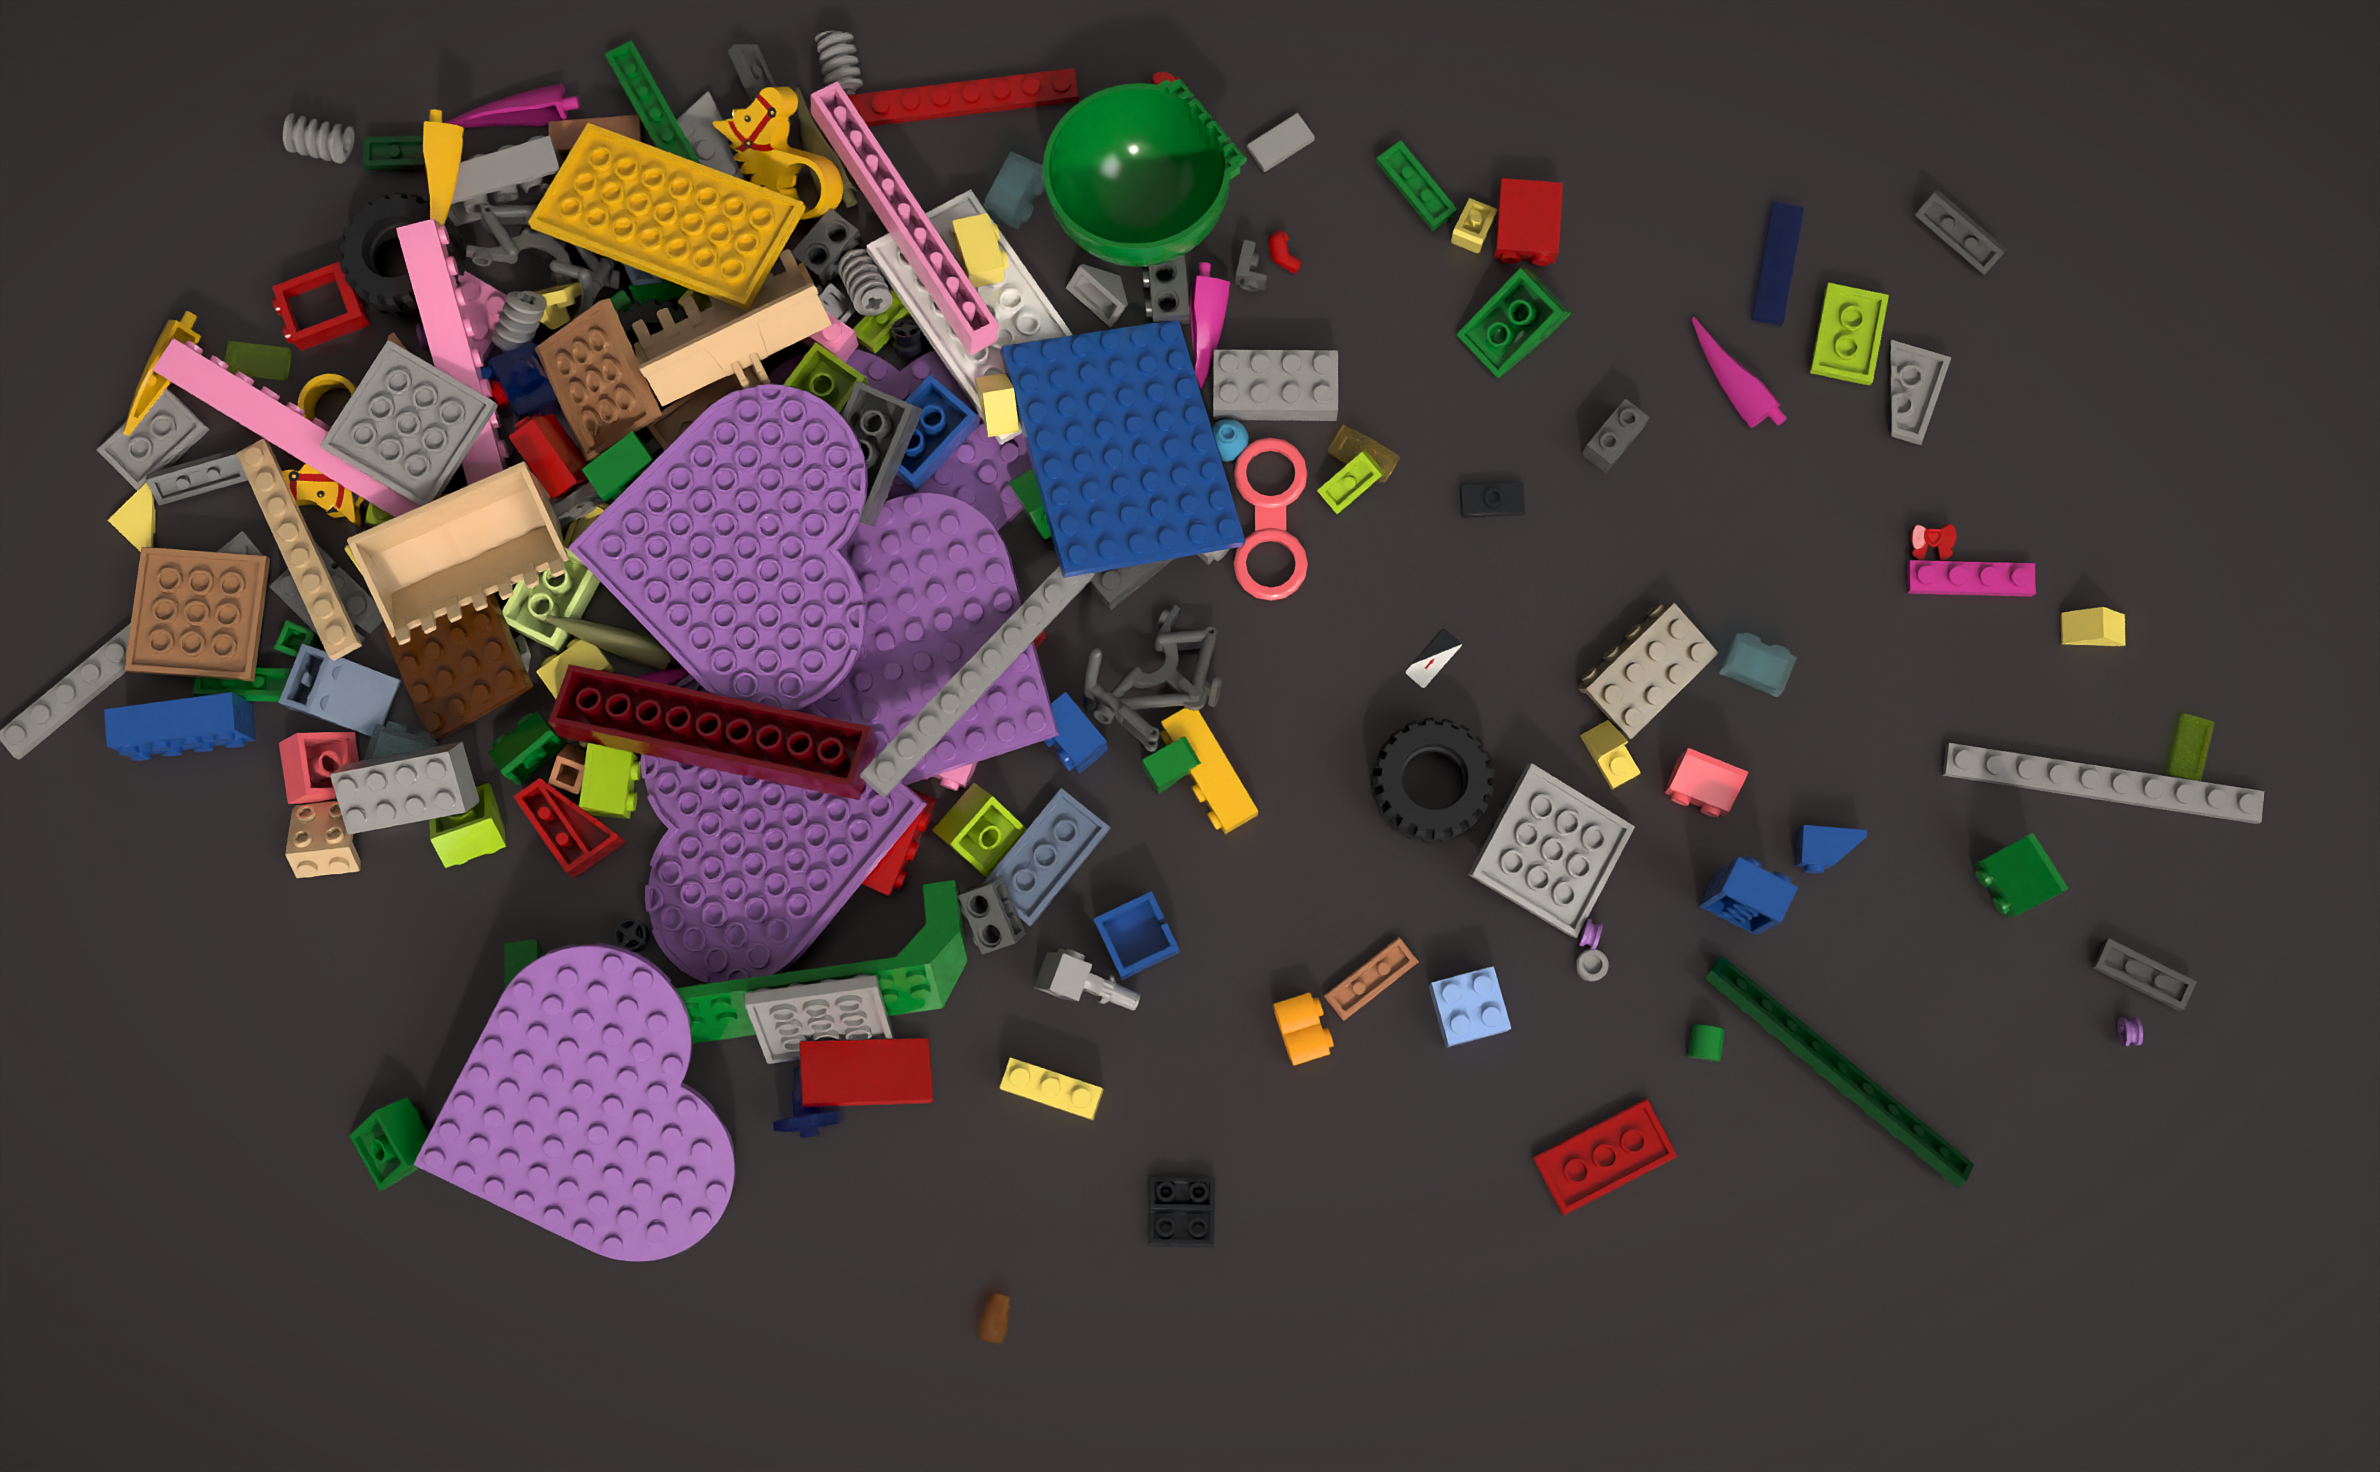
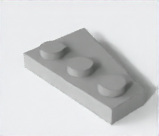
[677,91,747,181]
[1890,340,1951,445]

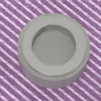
[1575,949,1609,982]

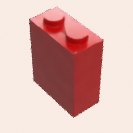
[1494,178,1563,266]
[508,413,589,499]

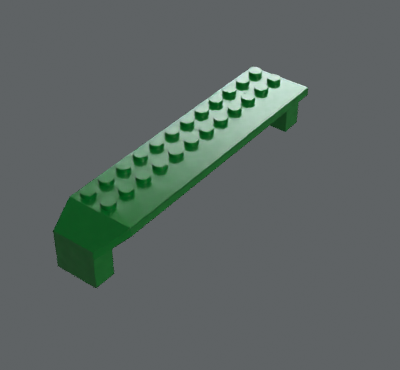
[505,880,968,1044]

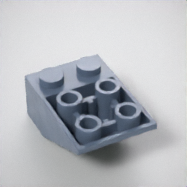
[278,644,401,739]

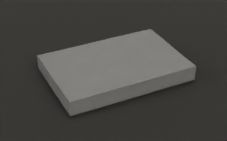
[96,388,210,491]

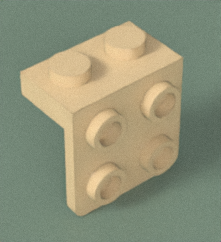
[285,801,361,878]

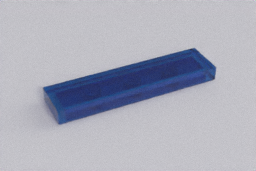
[1751,202,1804,326]

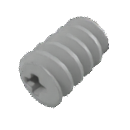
[815,31,863,95]
[283,113,355,164]
[838,249,893,316]
[491,291,547,359]

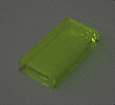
[224,341,292,380]
[2166,713,2215,781]

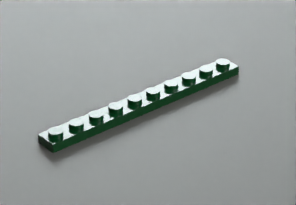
[1705,956,1975,1189]

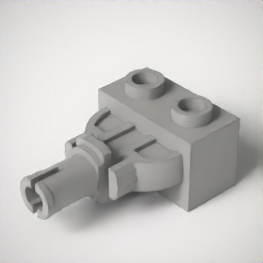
[1033,948,1140,1010]

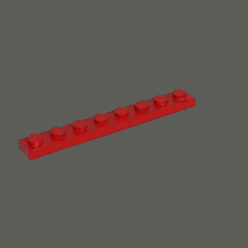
[847,68,1079,127]

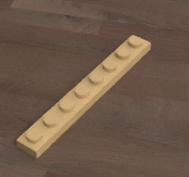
[236,438,362,661]

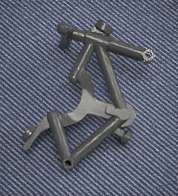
[466,183,620,321]
[1083,605,1222,751]

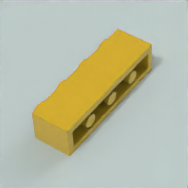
[1159,708,1258,834]

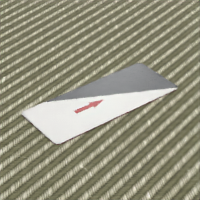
[1406,629,1462,688]

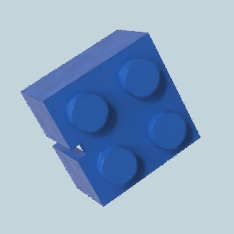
[1043,692,1108,774]
[1094,891,1180,980]

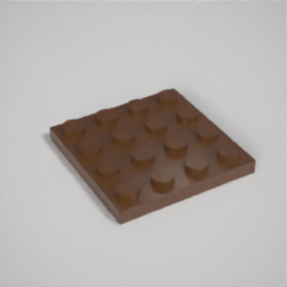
[383,593,533,743]

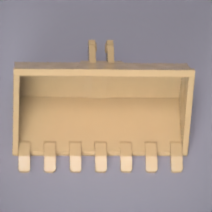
[632,249,832,406]
[347,461,569,645]

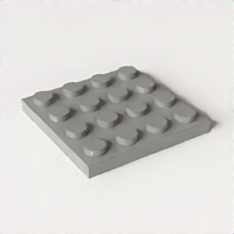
[320,340,498,507]
[1468,763,1635,938]
[744,975,894,1064]

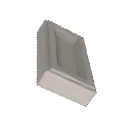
[1247,113,1315,172]

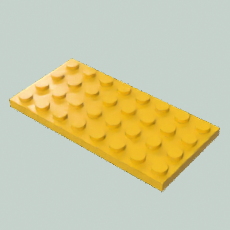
[528,123,806,311]

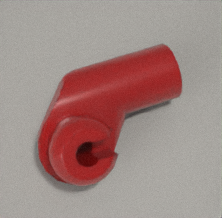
[1268,230,1303,274]

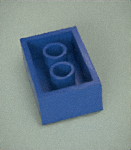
[896,374,979,492]

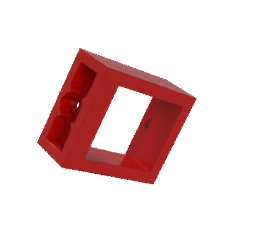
[272,261,371,351]

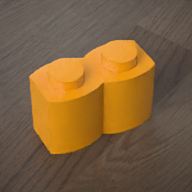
[1272,992,1334,1066]

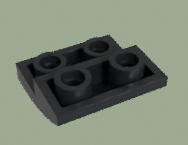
[1149,1177,1215,1248]

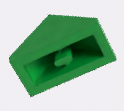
[1142,736,1201,794]

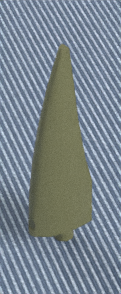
[796,87,858,207]
[545,615,682,670]

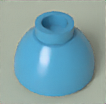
[1211,419,1249,461]

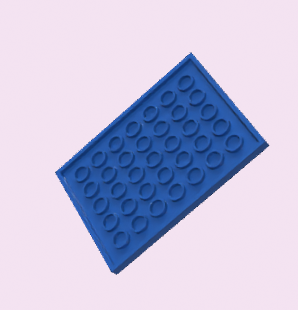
[1000,321,1245,578]

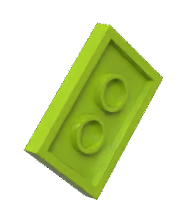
[1809,283,1889,386]

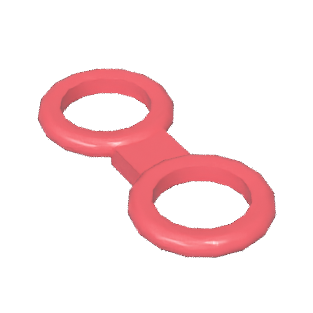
[1233,437,1308,601]

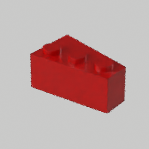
[513,778,627,878]
[862,787,937,896]

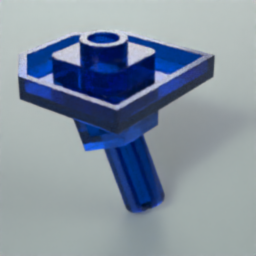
[488,342,558,417]
[773,1065,845,1138]

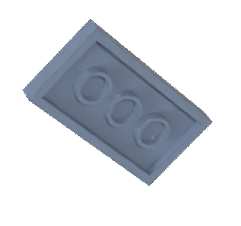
[984,788,1111,927]

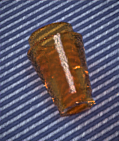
[976,1293,1010,1344]

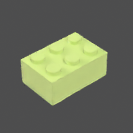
[502,547,601,654]

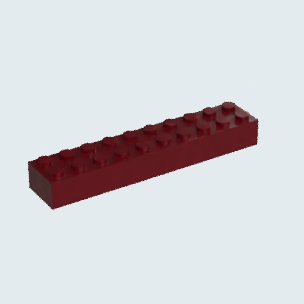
[548,664,878,800]

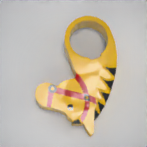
[712,87,843,219]
[282,374,364,526]

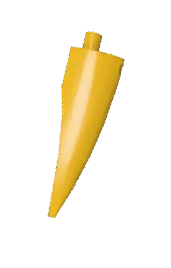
[423,109,464,226]
[123,311,201,436]

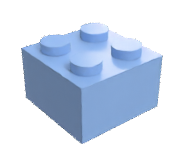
[1429,966,1511,1048]

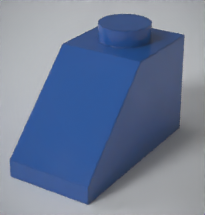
[1795,825,1867,874]

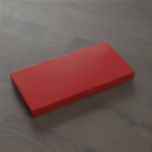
[799,1038,933,1107]
[1532,1098,1677,1216]

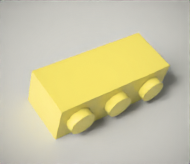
[1000,1057,1103,1120]

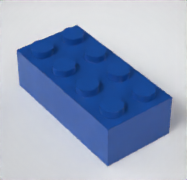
[104,692,256,761]
[1699,856,1798,936]

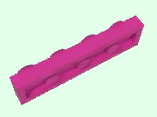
[1907,560,2036,597]

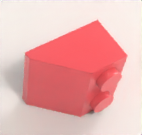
[279,732,359,804]
[1664,748,1748,818]

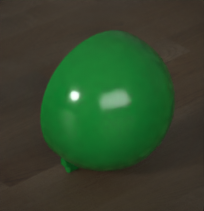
[1043,79,1247,267]

